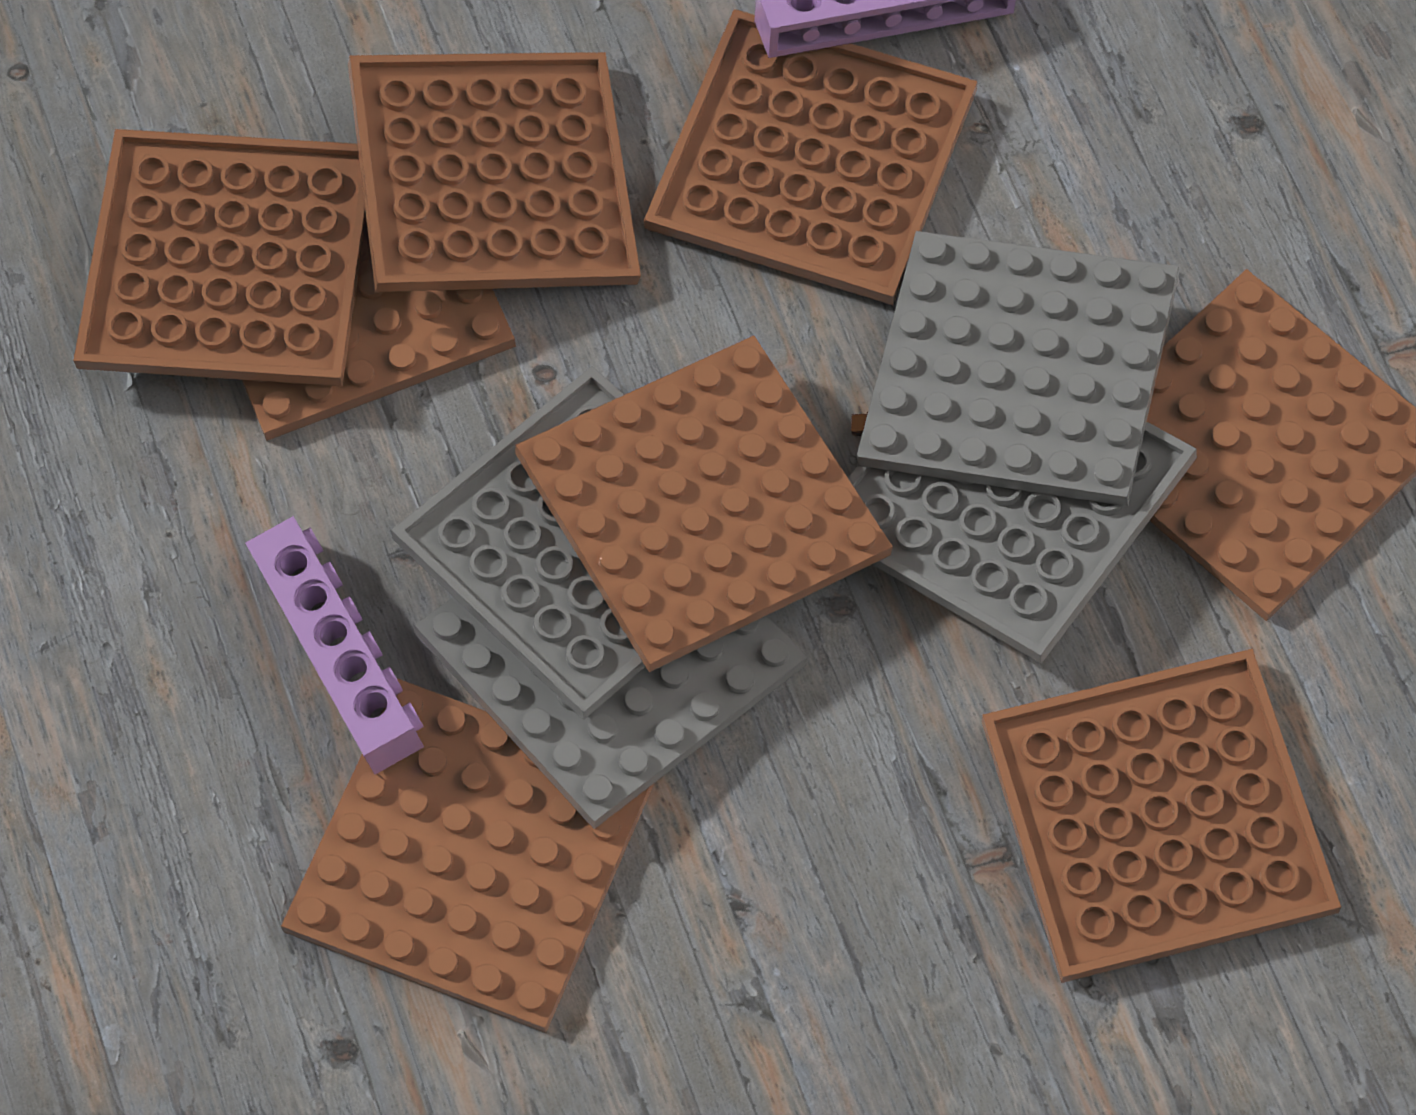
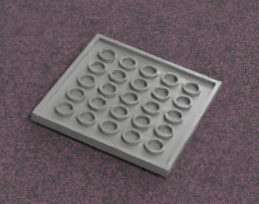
[856,231,1179,506]
[391,366,645,720]
[848,422,1197,664]
[414,597,808,829]

